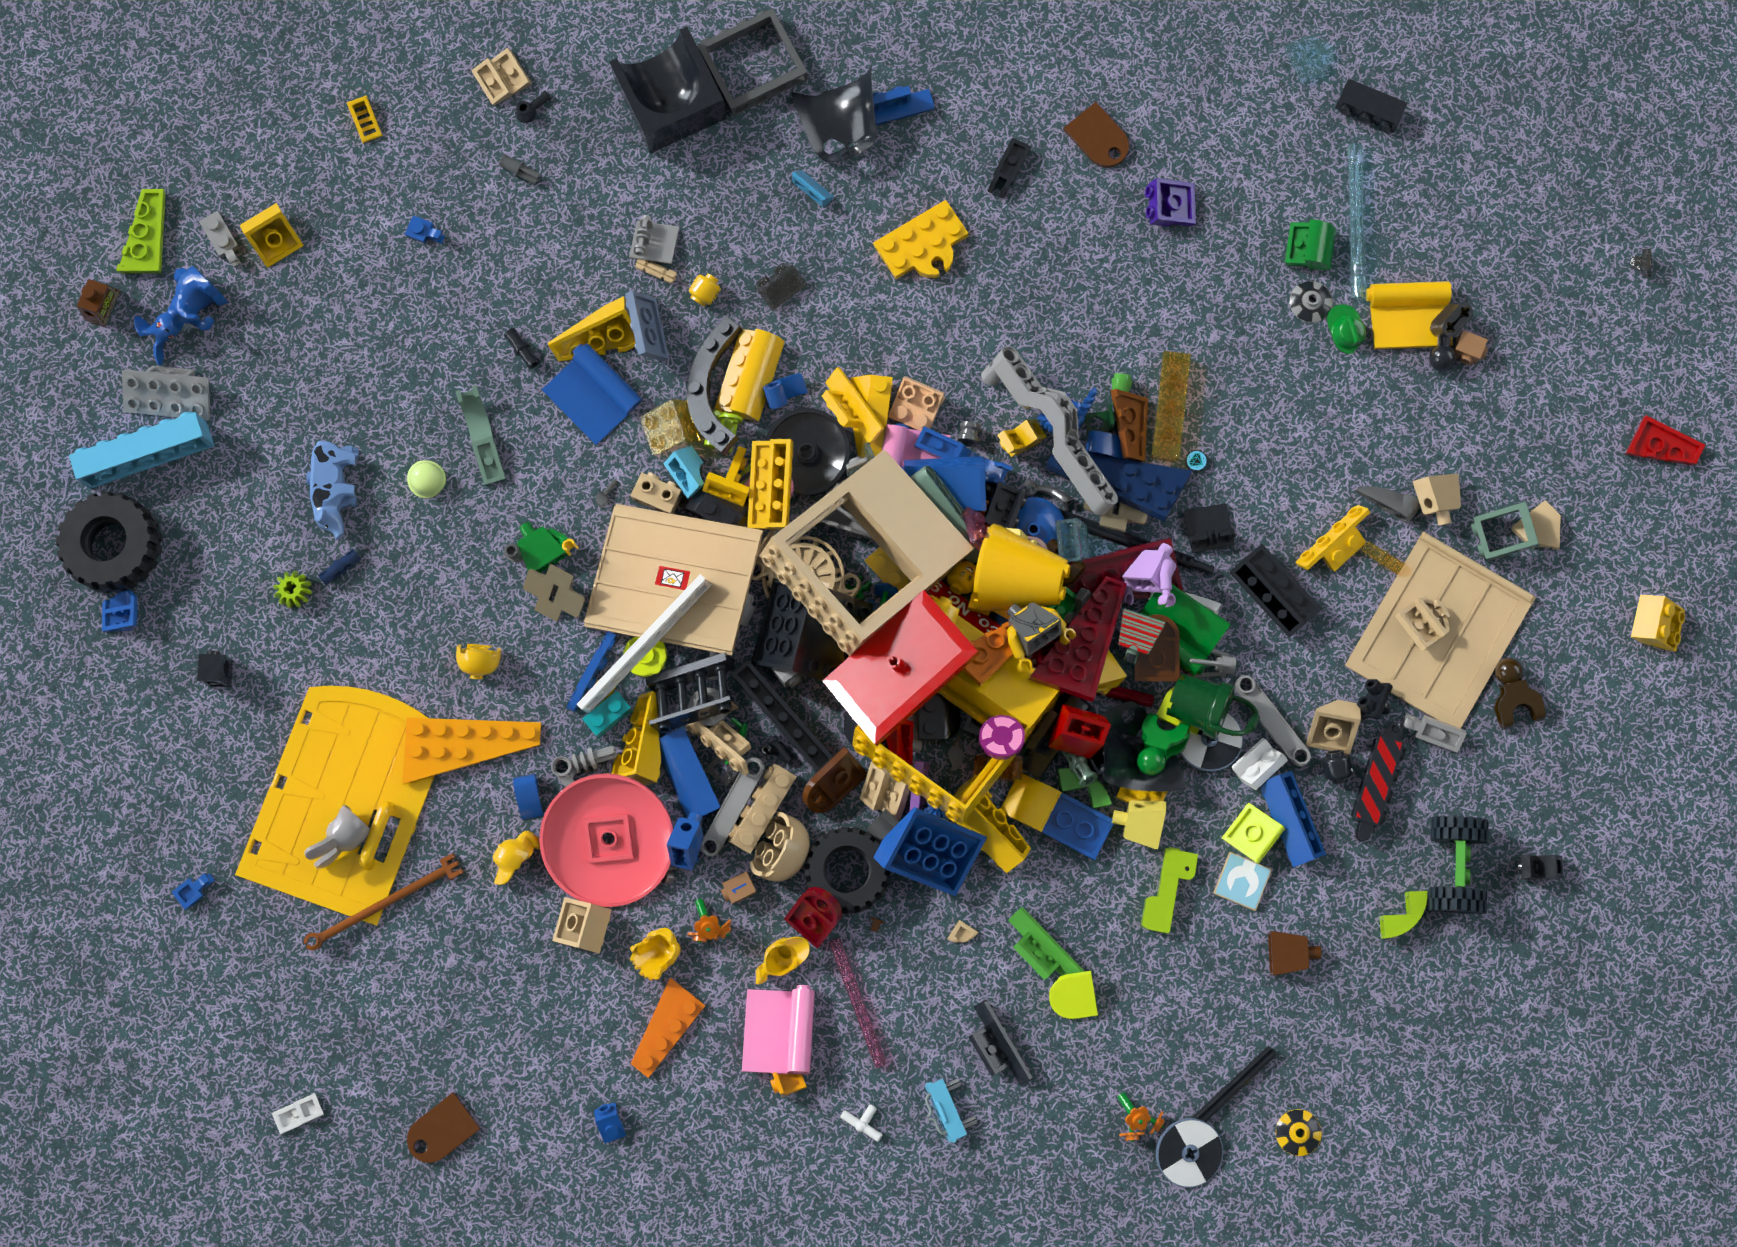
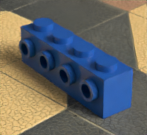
[1260,771,1326,867]

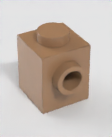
[1454,330,1488,365]

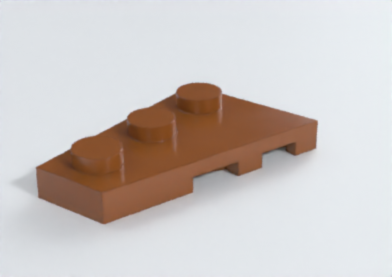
[1111,389,1148,462]

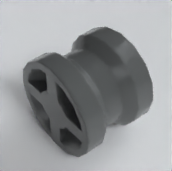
[958,421,982,444]

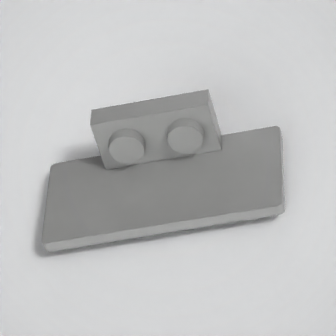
[122,366,210,420]

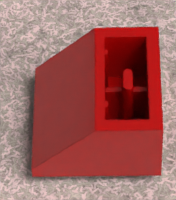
[1048,704,1111,759]

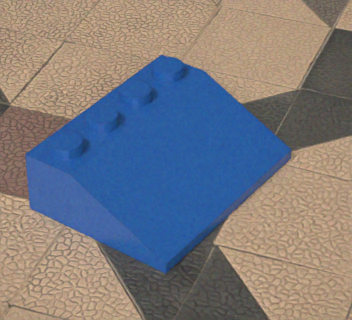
[873,807,987,896]

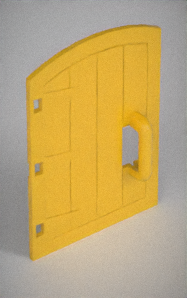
[235,686,435,926]

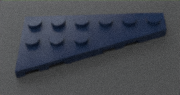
[1046,454,1192,522]

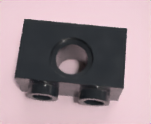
[197,650,233,687]

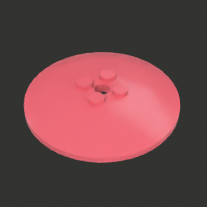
[539,773,673,907]

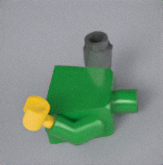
[504,522,579,573]

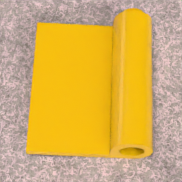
[1366,281,1453,349]

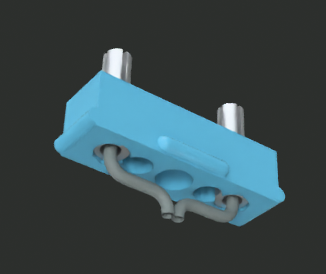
[925,1079,977,1143]

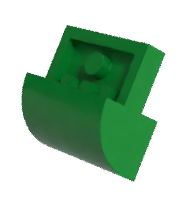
[1285,219,1336,270]

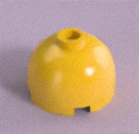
[456,644,501,679]

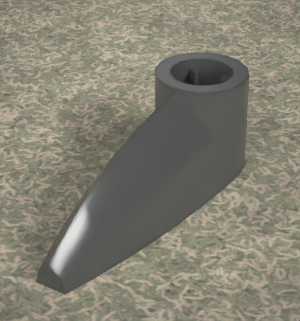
[1356,486,1421,523]

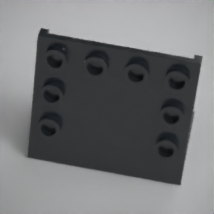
[751,578,874,681]

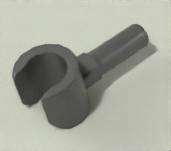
[596,479,617,509]

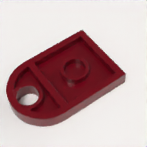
[784,887,842,949]

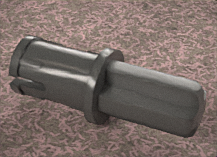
[499,154,541,184]

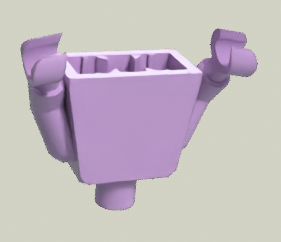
[1122,543,1176,607]

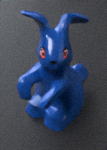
[134,266,230,366]

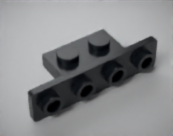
[1022,695,1090,779]
[969,1000,1033,1085]

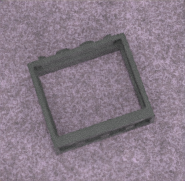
[697,8,808,117]

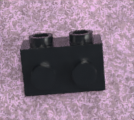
[982,482,1027,529]

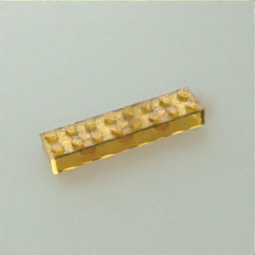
[1151,351,1191,462]

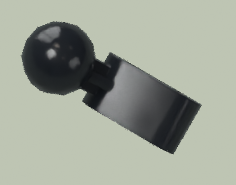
[1429,302,1473,372]

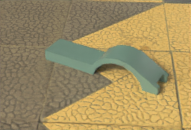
[455,385,506,485]

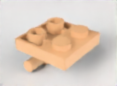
[888,376,945,431]

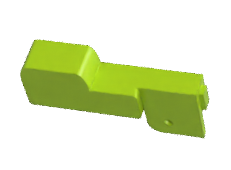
[1141,847,1198,934]

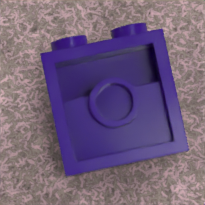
[1145,178,1196,227]

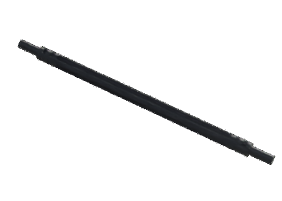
[985,483,1215,575]

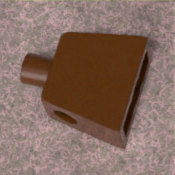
[1268,931,1321,975]

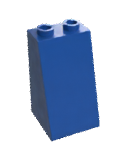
[901,456,986,511]

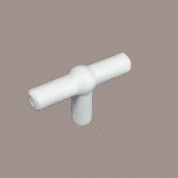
[840,1105,883,1142]

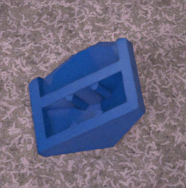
[102,590,137,632]

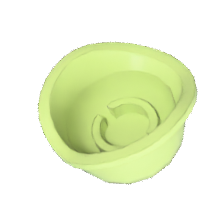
[407,460,446,498]

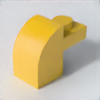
[997,419,1047,457]

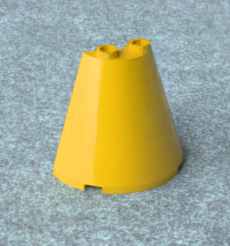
[973,524,1071,612]

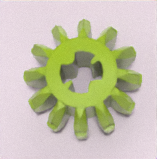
[273,571,312,608]

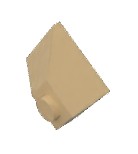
[1306,700,1361,754]

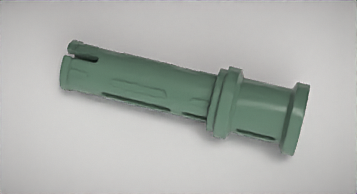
[1061,751,1098,787]

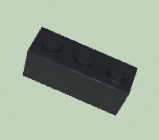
[1335,78,1408,132]

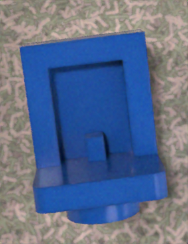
[594,1103,626,1144]

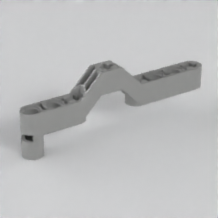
[981,346,1118,516]

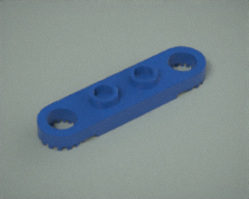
[566,631,617,712]

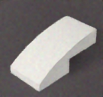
[272,1093,324,1135]

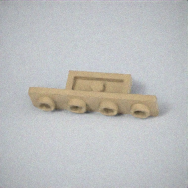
[686,721,751,776]

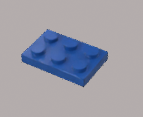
[1041,791,1113,860]

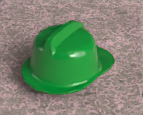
[1327,304,1366,354]

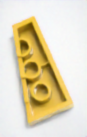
[953,774,1031,873]

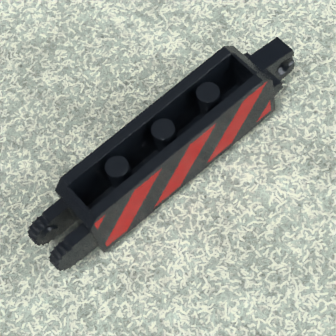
[1351,721,1406,842]

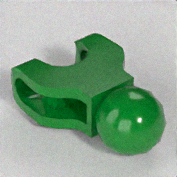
[1137,713,1190,775]

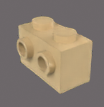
[630,472,683,514]

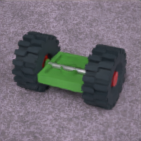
[1429,816,1489,914]

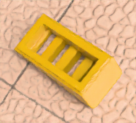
[347,95,383,143]

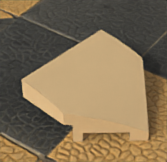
[1512,501,1561,550]

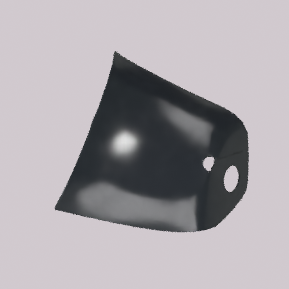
[791,65,876,162]
[1102,701,1186,792]

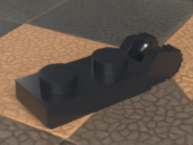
[988,138,1031,199]

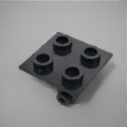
[1183,503,1235,553]

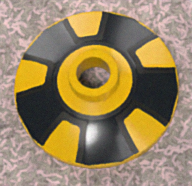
[1276,1109,1322,1156]

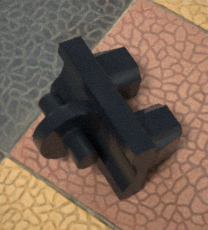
[1357,679,1393,720]

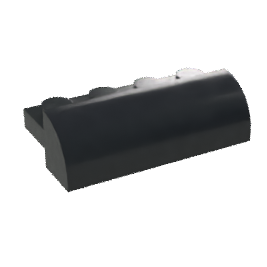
[1229,544,1322,638]

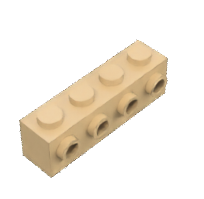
[727,764,797,854]

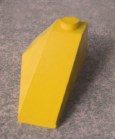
[548,296,636,362]
[850,375,893,462]
[611,691,661,786]

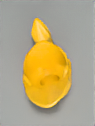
[493,831,540,885]
[756,937,810,985]

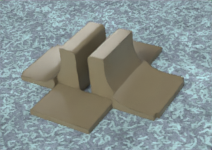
[1084,502,1148,532]
[523,564,585,622]

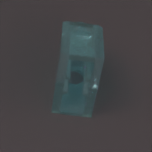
[1055,518,1090,562]

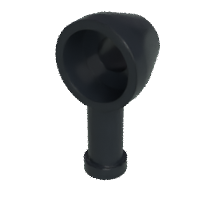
[515,91,551,123]

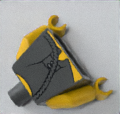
[1007,603,1076,674]

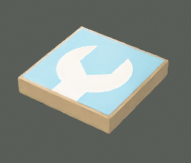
[1213,852,1272,911]

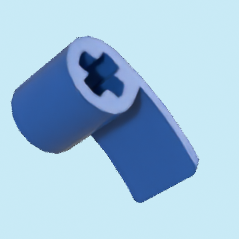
[763,373,808,409]
[1086,430,1126,460]
[513,774,544,820]

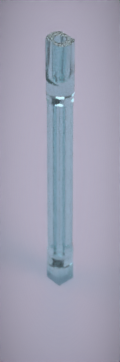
[1347,143,1366,301]

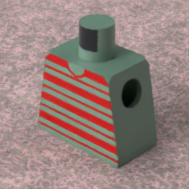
[1118,609,1166,664]

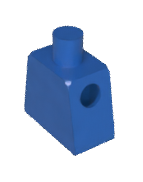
[666,812,704,871]

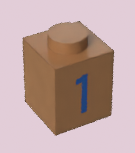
[721,871,757,905]

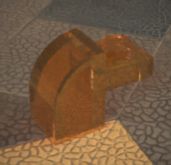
[973,754,1023,782]

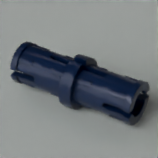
[318,548,362,586]

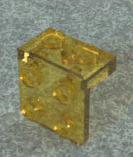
[640,399,701,455]

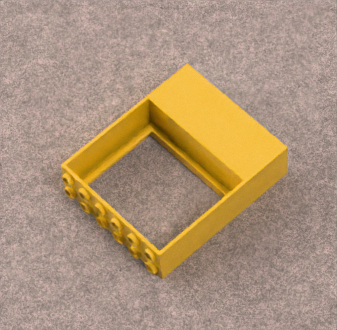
[852,616,1060,825]

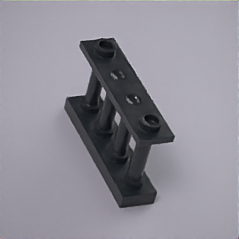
[646,652,740,733]

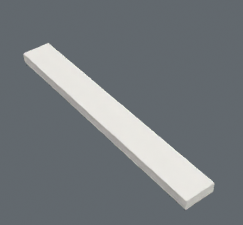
[577,574,712,713]

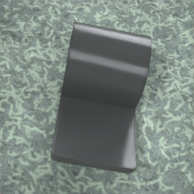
[867,808,899,842]

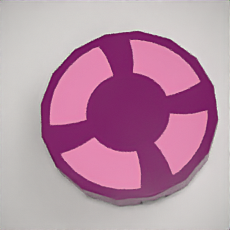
[979,715,1025,760]

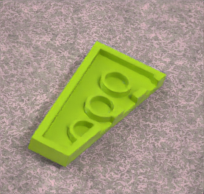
[116,189,166,273]

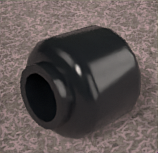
[1322,750,1353,784]

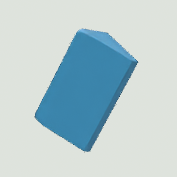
[792,170,834,207]

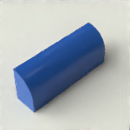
[659,727,721,819]

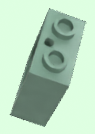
[1471,502,1540,561]

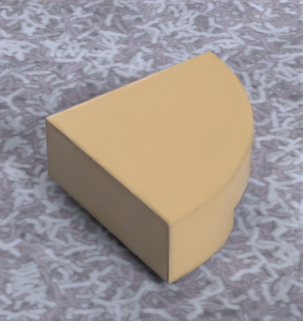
[947,920,978,943]

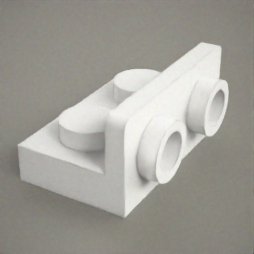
[1232,738,1288,790]

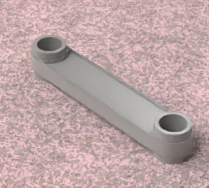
[1235,675,1311,767]
[701,758,765,856]

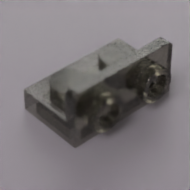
[754,263,806,311]

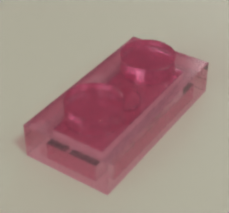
[962,506,990,550]

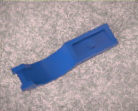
[914,426,1013,485]

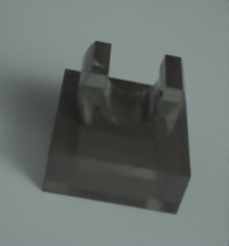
[1630,249,1652,277]

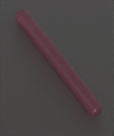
[829,938,886,1068]

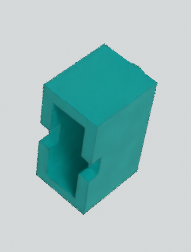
[582,691,633,739]

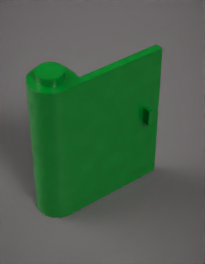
[1140,584,1231,677]

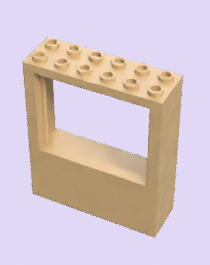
[760,449,974,656]

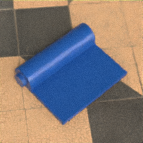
[541,343,643,445]

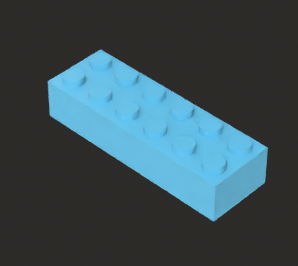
[69,412,214,489]

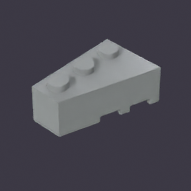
[819,483,875,541]

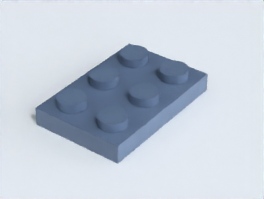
[625,291,669,361]

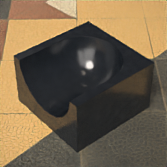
[609,27,727,154]

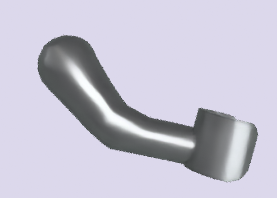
[1024,480,1071,511]

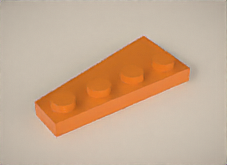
[962,621,1014,686]
[631,977,706,1078]

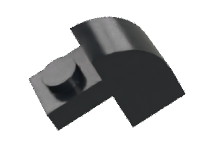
[1518,855,1564,880]

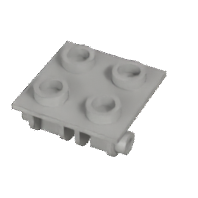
[629,215,679,264]

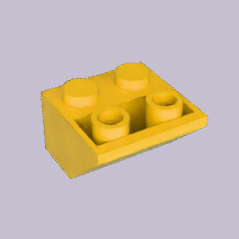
[1631,595,1685,652]

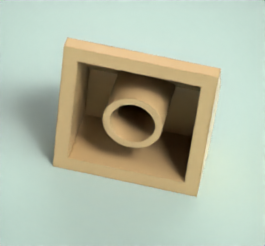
[552,897,612,954]

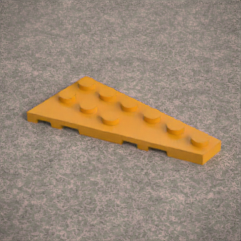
[403,718,541,785]

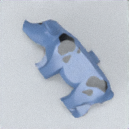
[306,441,359,540]

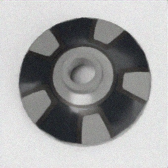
[1289,281,1333,323]

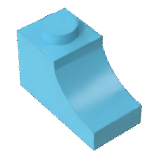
[663,446,704,498]

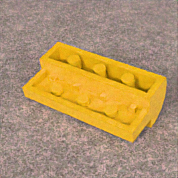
[714,329,785,422]
[747,439,793,531]

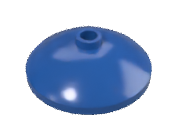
[1015,497,1067,548]

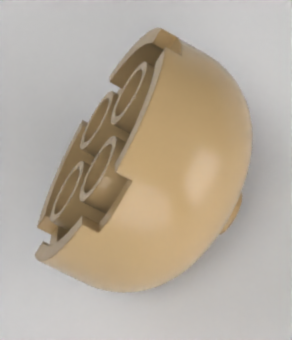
[750,812,810,882]

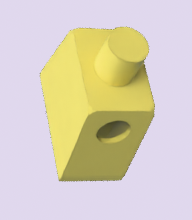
[1112,800,1166,849]

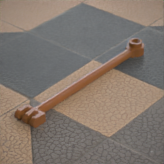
[304,853,464,951]

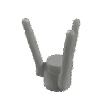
[1188,649,1236,678]

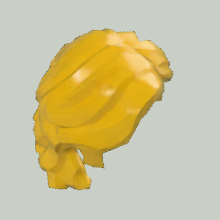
[630,927,681,981]

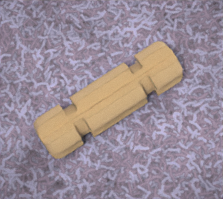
[635,259,677,284]

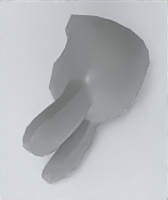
[304,804,370,869]

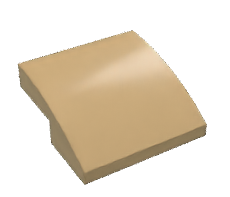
[471,48,532,105]
[859,761,910,820]

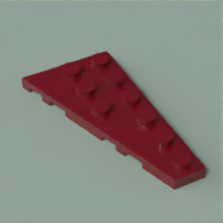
[1067,538,1184,599]
[1028,576,1127,702]

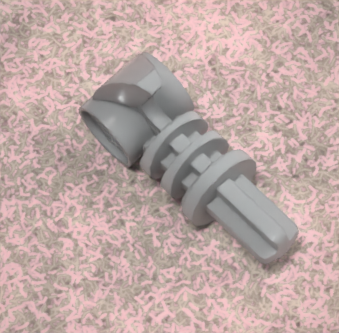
[551,746,617,787]

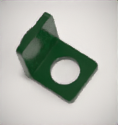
[1085,404,1117,434]

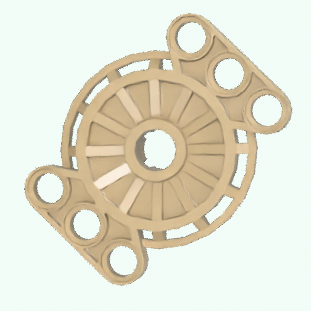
[752,530,861,598]

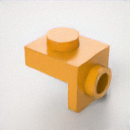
[770,1072,807,1098]

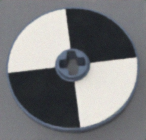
[1180,713,1243,772]
[1156,1118,1223,1188]

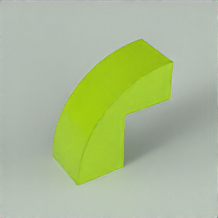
[1379,891,1427,939]

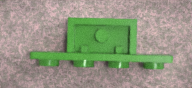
[1009,907,1085,980]

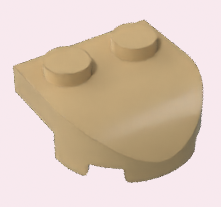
[1395,597,1450,651]

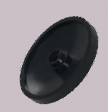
[765,408,851,496]

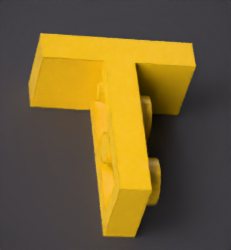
[702,446,750,506]

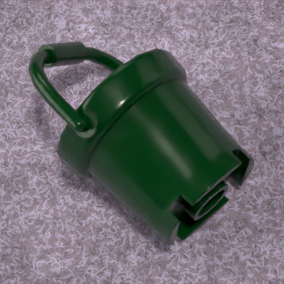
[1166,673,1260,740]

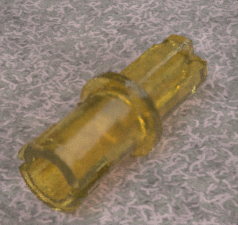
[1361,541,1405,575]

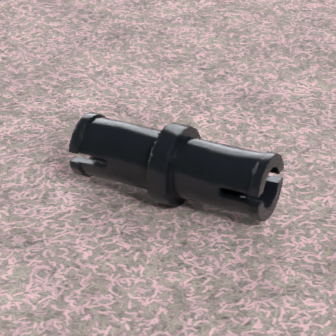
[504,328,540,369]

